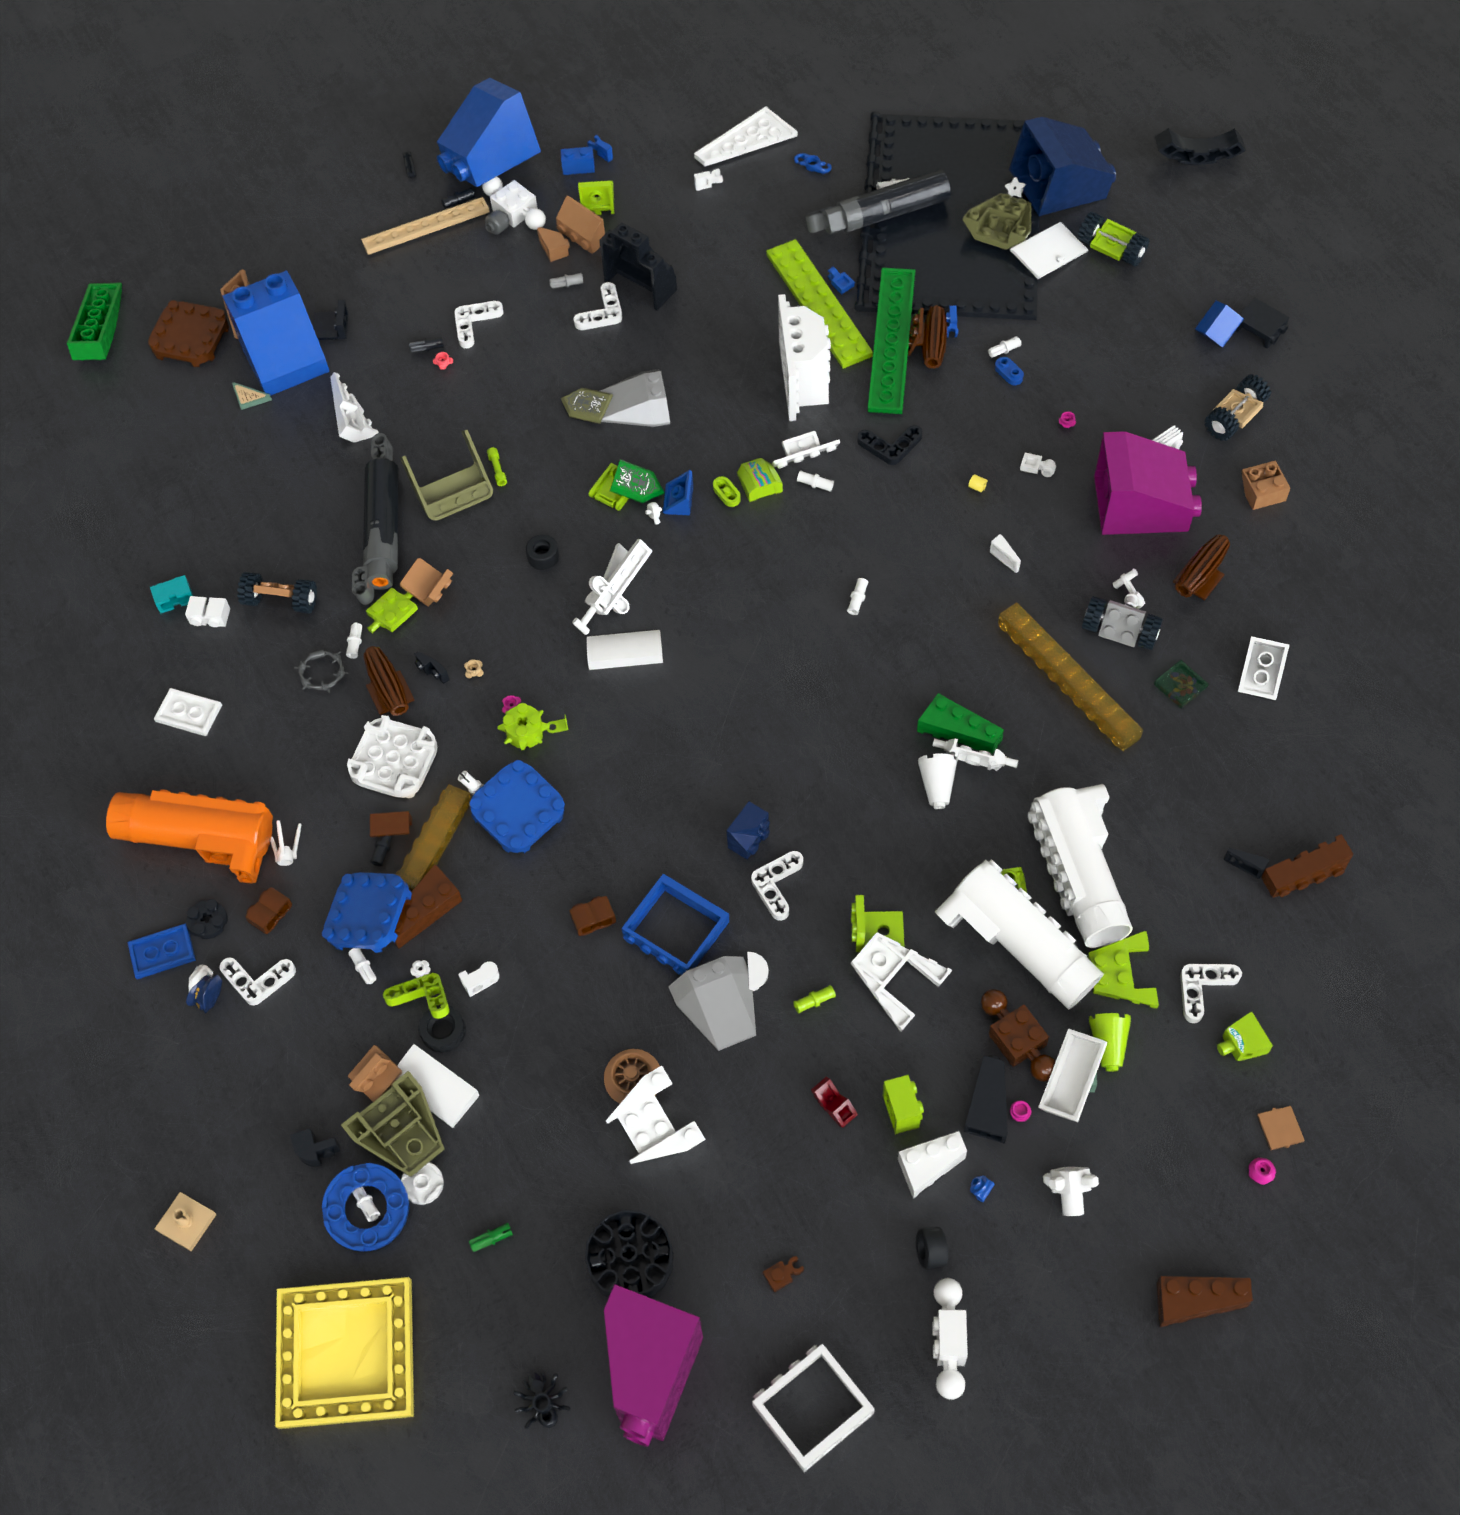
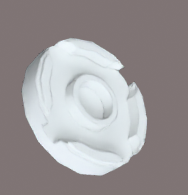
[401,1162,444,1205]

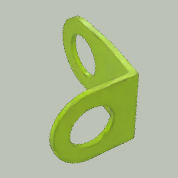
[547,714,568,733]

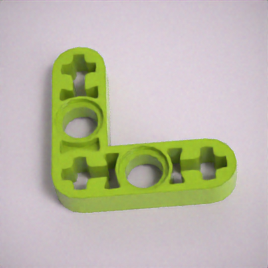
[383,973,449,1019]

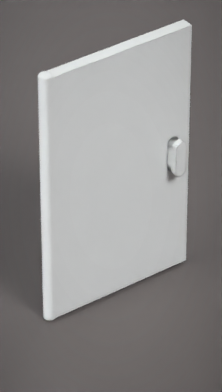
[1010,222,1088,279]

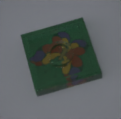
[1154,660,1209,709]

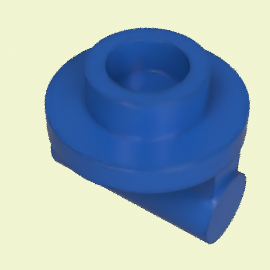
[970,1176,995,1202]

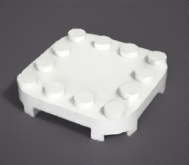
[347,715,438,798]

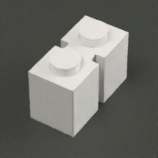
[185,596,230,627]

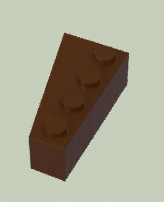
[1261,834,1353,898]
[392,864,462,949]
[1156,1276,1253,1327]

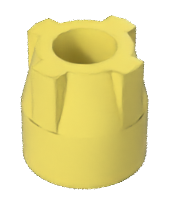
[968,474,988,493]

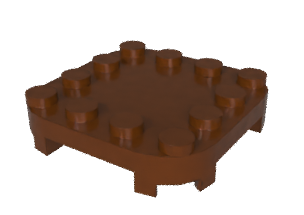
[148,300,229,367]

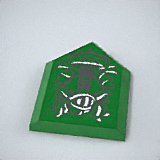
[610,459,665,503]

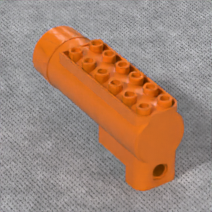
[106,789,273,883]

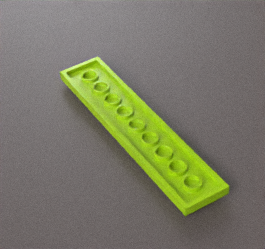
[766,239,873,369]

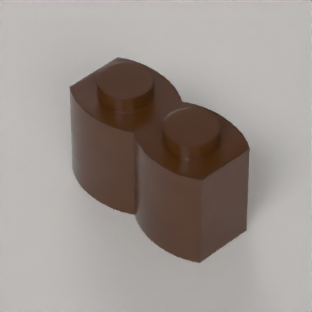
[245,887,292,935]
[569,896,616,936]

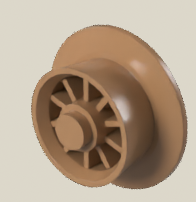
[604,1049,660,1104]

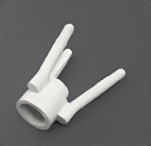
[270,820,302,866]

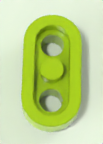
[713,477,741,507]

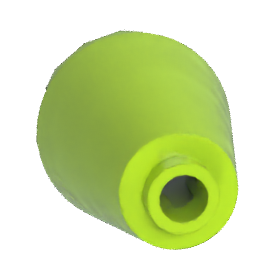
[1089,1013,1131,1072]

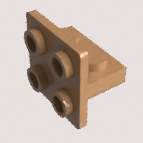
[348,1045,402,1102]

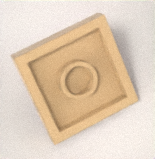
[155,1192,217,1251]

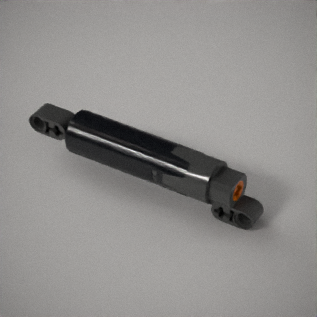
[352,433,399,605]

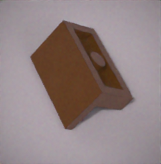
[370,811,412,837]

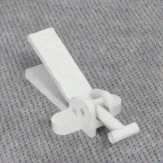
[572,539,652,635]

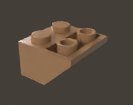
[1242,460,1290,510]

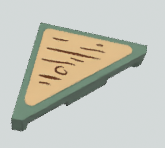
[232,382,272,410]

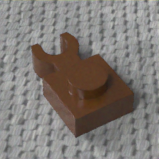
[763,1256,804,1293]

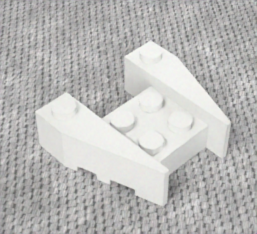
[606,1066,705,1164]

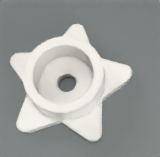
[1005,177,1026,198]

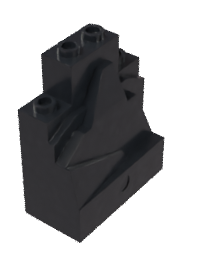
[599,222,677,311]

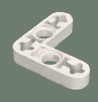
[574,282,622,330]
[455,301,504,348]
[751,851,803,920]
[220,958,296,1006]
[1180,964,1242,1023]

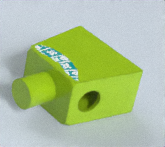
[1217,1012,1273,1061]

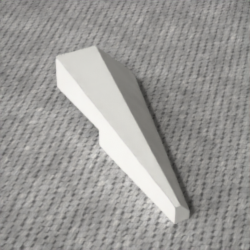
[330,372,379,443]

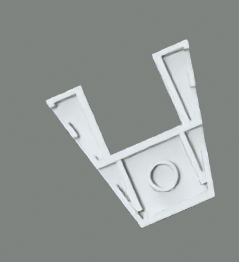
[851,932,952,1031]

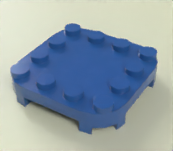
[470,760,565,853]
[322,872,412,953]

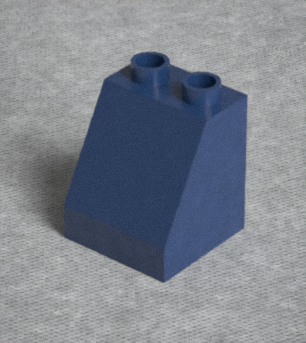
[1009,117,1116,216]

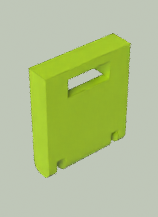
[589,463,629,511]

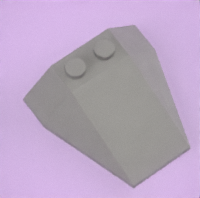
[600,369,670,427]
[668,956,756,1051]

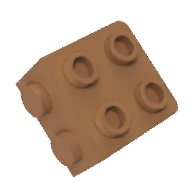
[400,558,453,607]

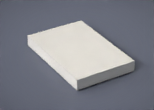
[154,688,222,736]

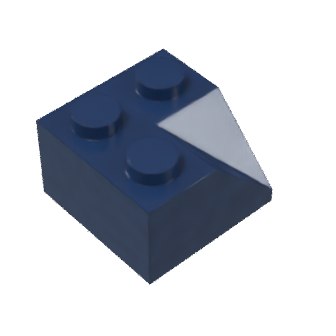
[727,802,770,859]

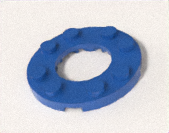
[322,1163,409,1252]

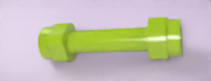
[487,447,507,486]

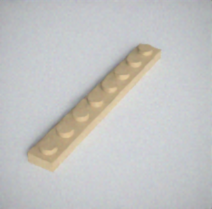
[361,197,489,255]

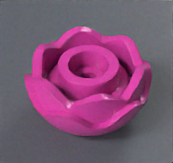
[1249,1157,1276,1185]

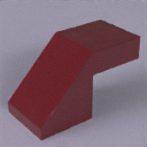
[811,1077,858,1128]

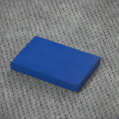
[127,923,196,979]

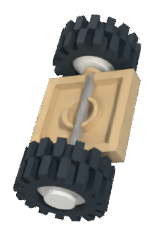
[1204,374,1271,441]

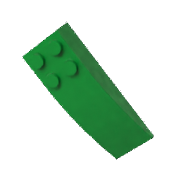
[67,283,122,361]

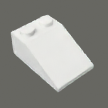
[1238,636,1289,700]

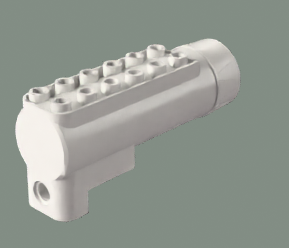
[1028,784,1133,948]
[935,859,1104,1010]

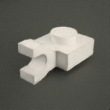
[694,169,723,191]

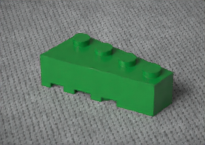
[917,693,1004,755]

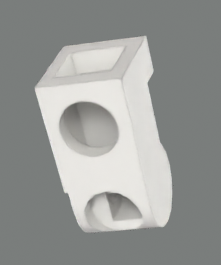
[458,962,499,997]

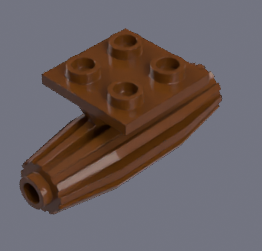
[908,306,947,369]
[1173,534,1230,601]
[363,646,415,716]

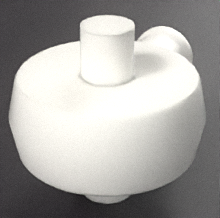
[645,502,662,525]

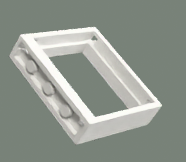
[752,1344,875,1472]

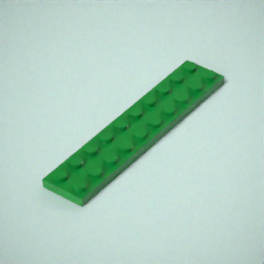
[868,268,915,414]

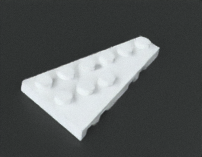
[694,107,797,166]

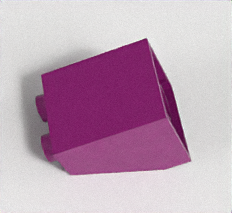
[1094,431,1202,535]
[604,1285,703,1447]

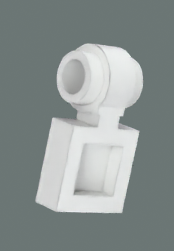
[1020,453,1056,477]

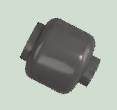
[485,210,509,235]

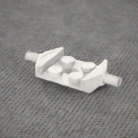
[933,738,1018,771]

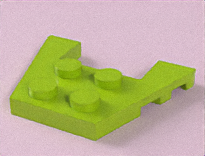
[1088,931,1159,1008]

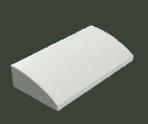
[587,630,663,670]
[1039,1029,1108,1122]
[398,1044,480,1128]

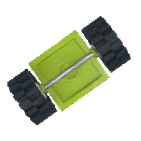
[1077,212,1150,266]

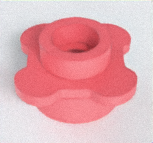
[433,352,453,370]

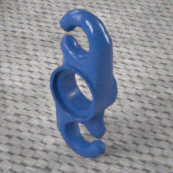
[794,153,832,174]

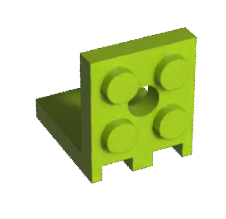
[578,181,614,215]
[851,895,905,952]

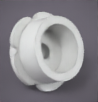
[410,960,431,978]

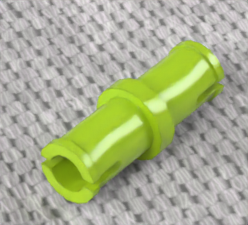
[793,985,836,1013]

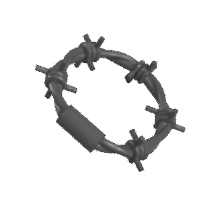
[294,649,349,693]

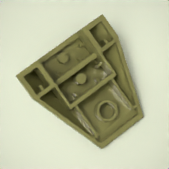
[341,1071,445,1177]

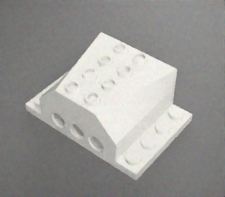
[778,294,831,421]

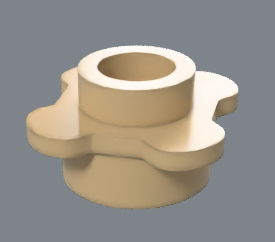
[464,660,484,678]

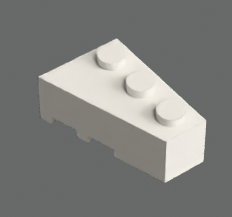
[898,1131,967,1199]

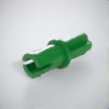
[469,1222,513,1252]

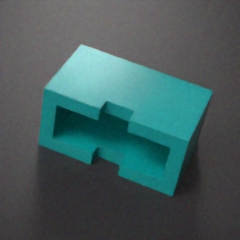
[150,575,193,614]

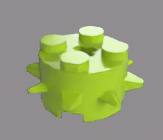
[498,703,550,750]

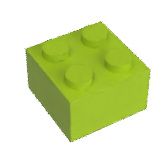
[882,1075,924,1134]

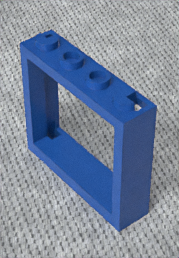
[621,874,730,975]

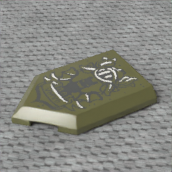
[561,388,613,424]

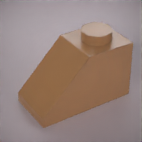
[537,227,570,262]

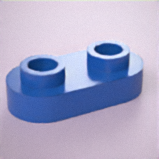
[995,357,1024,385]

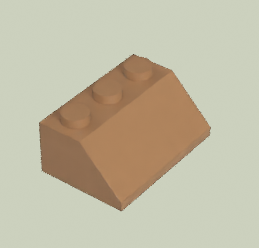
[556,196,605,254]

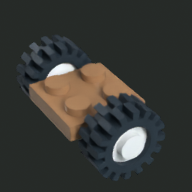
[237,572,317,613]

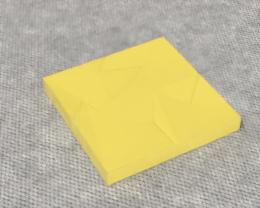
[275,1277,414,1429]

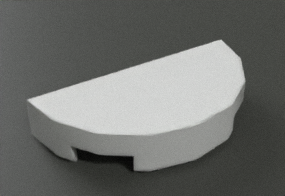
[747,952,769,991]

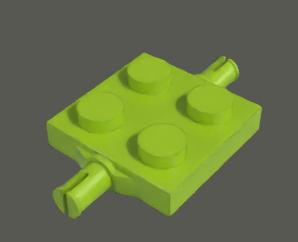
[366,588,418,634]

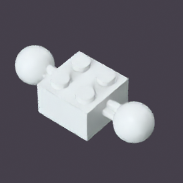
[482,177,546,230]
[932,1278,968,1399]

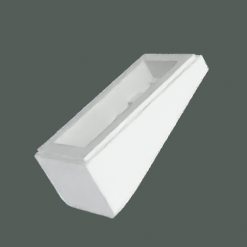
[990,534,1021,573]

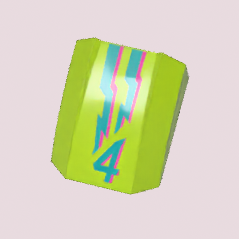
[737,458,783,502]

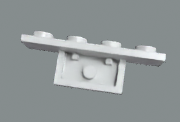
[772,431,840,469]

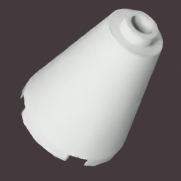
[918,754,957,809]

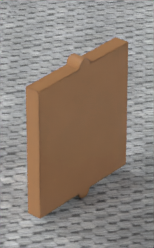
[1257,1106,1305,1150]

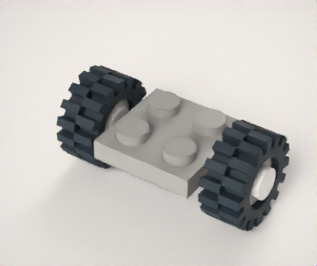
[1082,596,1163,650]

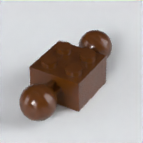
[981,989,1056,1082]

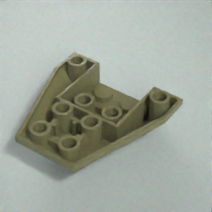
[963,193,1031,250]

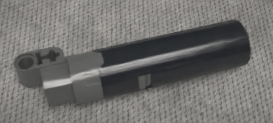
[805,169,951,234]

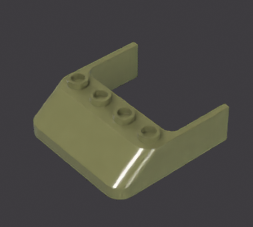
[400,430,493,521]

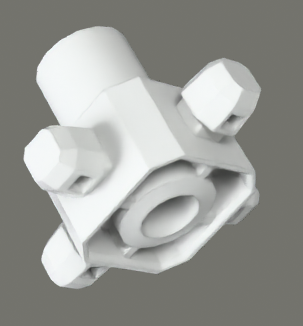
[1043,1167,1099,1216]

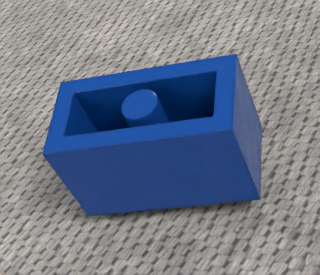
[561,147,595,175]

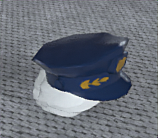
[186,965,222,1013]

